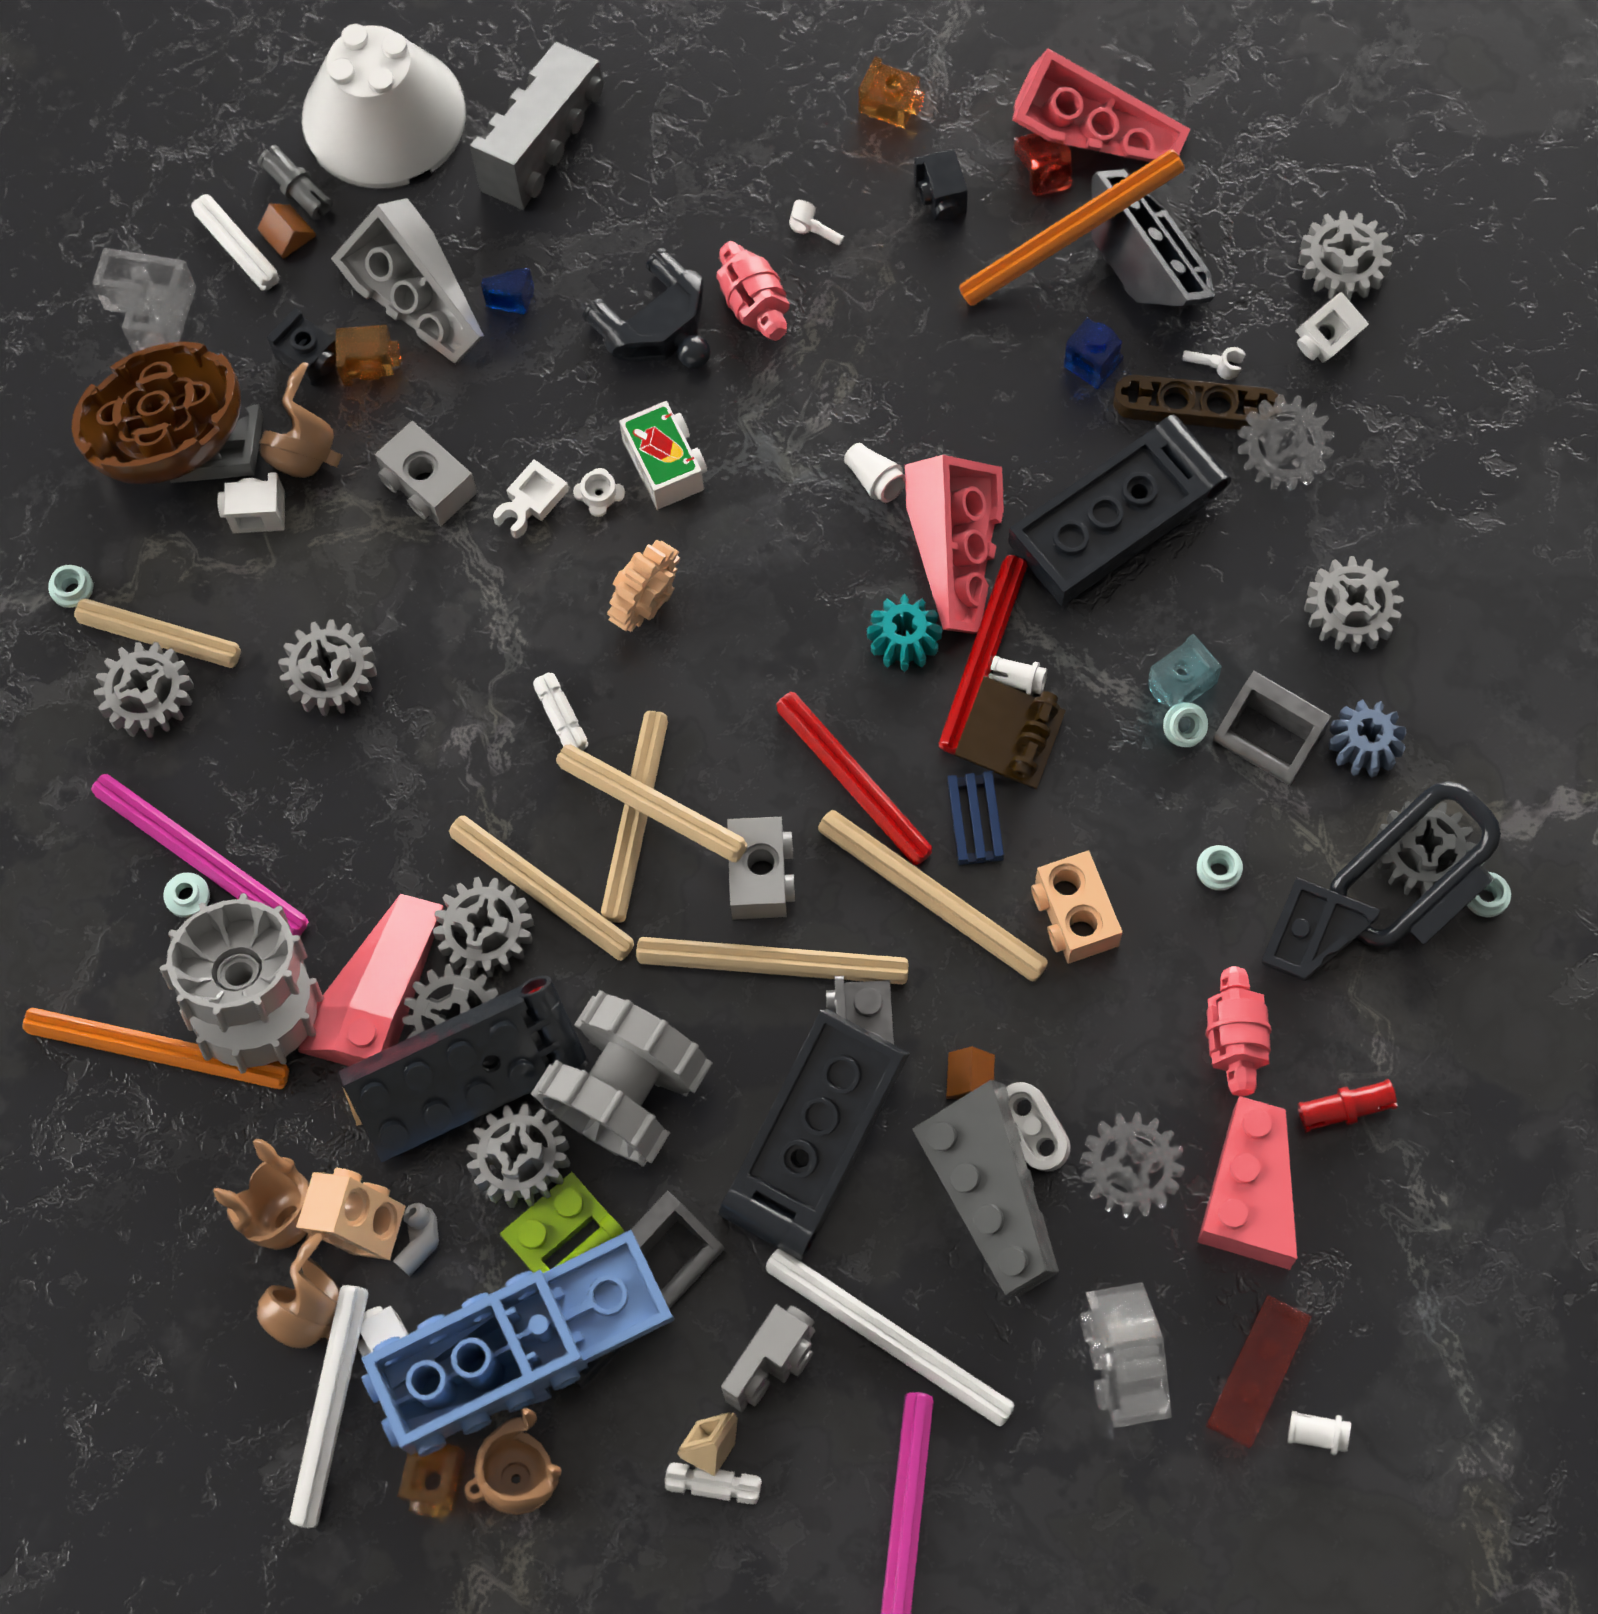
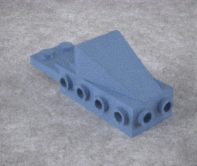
[361,1230,674,1457]

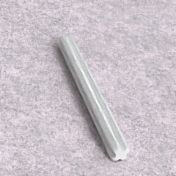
[766,1249,1014,1426]

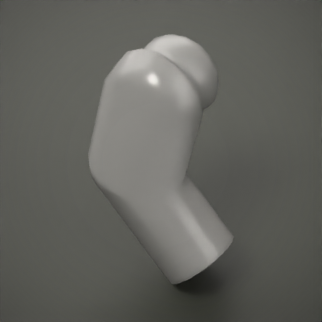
[393,1203,439,1276]

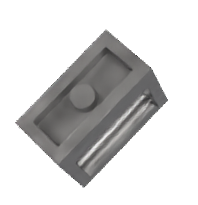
[1213,671,1331,786]
[631,1190,725,1309]

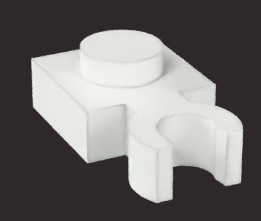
[493,460,569,539]

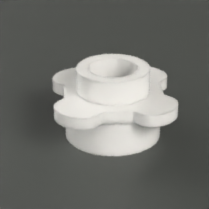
[573,468,625,517]

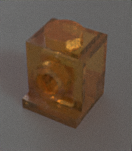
[859,56,925,128]
[336,325,401,387]
[398,1444,465,1517]

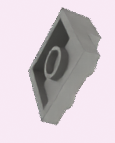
[721,1305,816,1413]

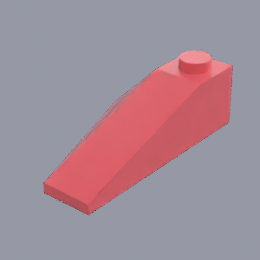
[905,455,1004,634]

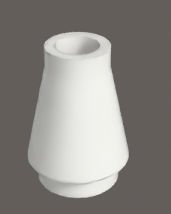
[844,443,906,503]

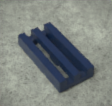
[947,771,1004,865]

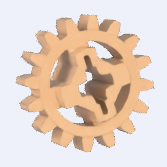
[607,540,680,632]

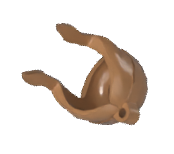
[259,362,343,478]
[214,1139,310,1250]
[257,1232,340,1348]
[465,1409,561,1515]

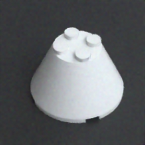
[302,24,466,189]

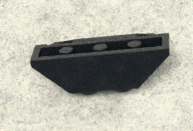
[1092,169,1215,306]

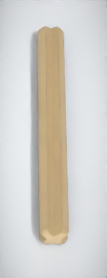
[601,711,668,923]
[556,744,748,862]
[449,816,634,961]

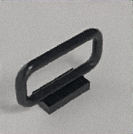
[1329,781,1501,948]

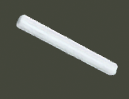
[289,1285,368,1528]

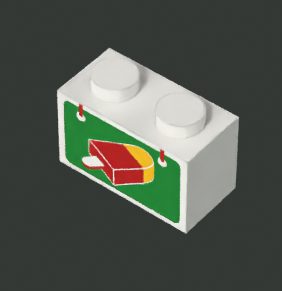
[619,401,707,510]

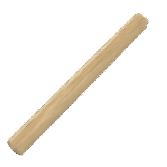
[818,810,1048,981]
[636,937,909,985]

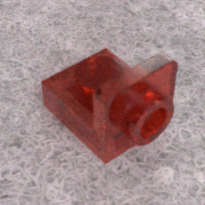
[1014,133,1072,196]

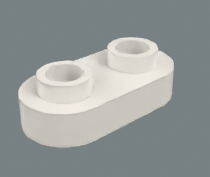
[1006,1082,1070,1171]

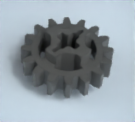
[1377,801,1476,896]

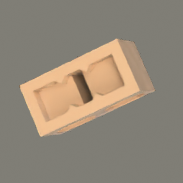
[1031,850,1123,964]
[296,1168,406,1260]

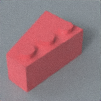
[1198,1096,1297,1270]

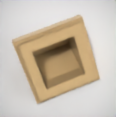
[678,1412,738,1476]

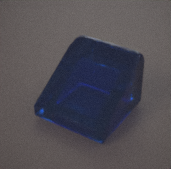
[481,268,534,314]

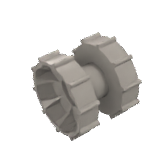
[160,893,324,1074]
[531,990,713,1167]

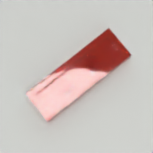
[1206,1295,1312,1449]

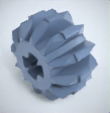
[1328,699,1406,778]

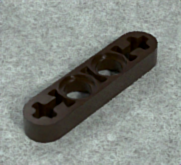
[1113,375,1282,432]

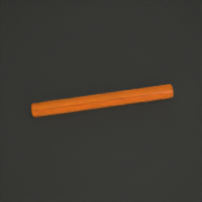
[959,150,1185,305]
[22,1008,289,1090]

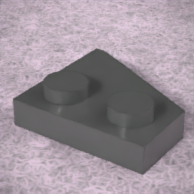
[170,404,264,483]

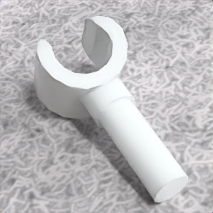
[789,200,844,246]
[1183,347,1245,380]

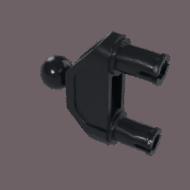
[582,248,711,369]

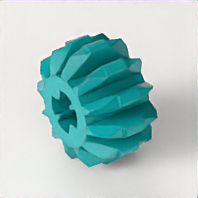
[867,593,942,672]

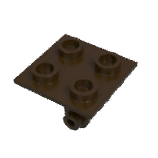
[954,676,1066,789]

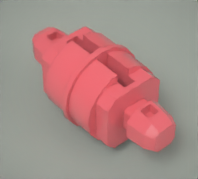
[716,241,790,341]
[1205,966,1272,1097]

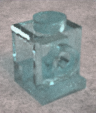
[1148,634,1222,707]

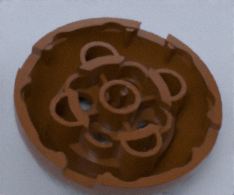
[72,342,241,484]

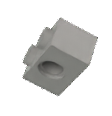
[375,421,478,527]
[727,817,795,920]

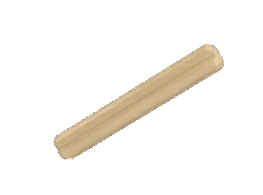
[74,598,241,668]

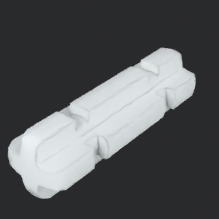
[533,673,588,751]
[665,1462,761,1505]

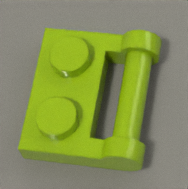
[500,1172,625,1273]

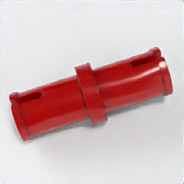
[1297,1079,1398,1132]

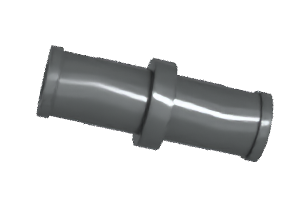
[258,145,333,220]

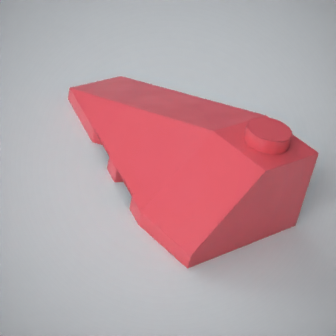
[1013,49,1191,162]
[298,894,444,1066]

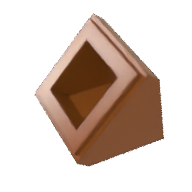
[258,203,316,259]
[946,1046,995,1100]

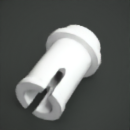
[989,656,1047,696]
[1288,1411,1351,1455]

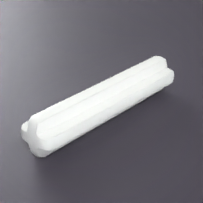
[192,194,279,291]

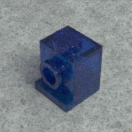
[1064,318,1124,389]

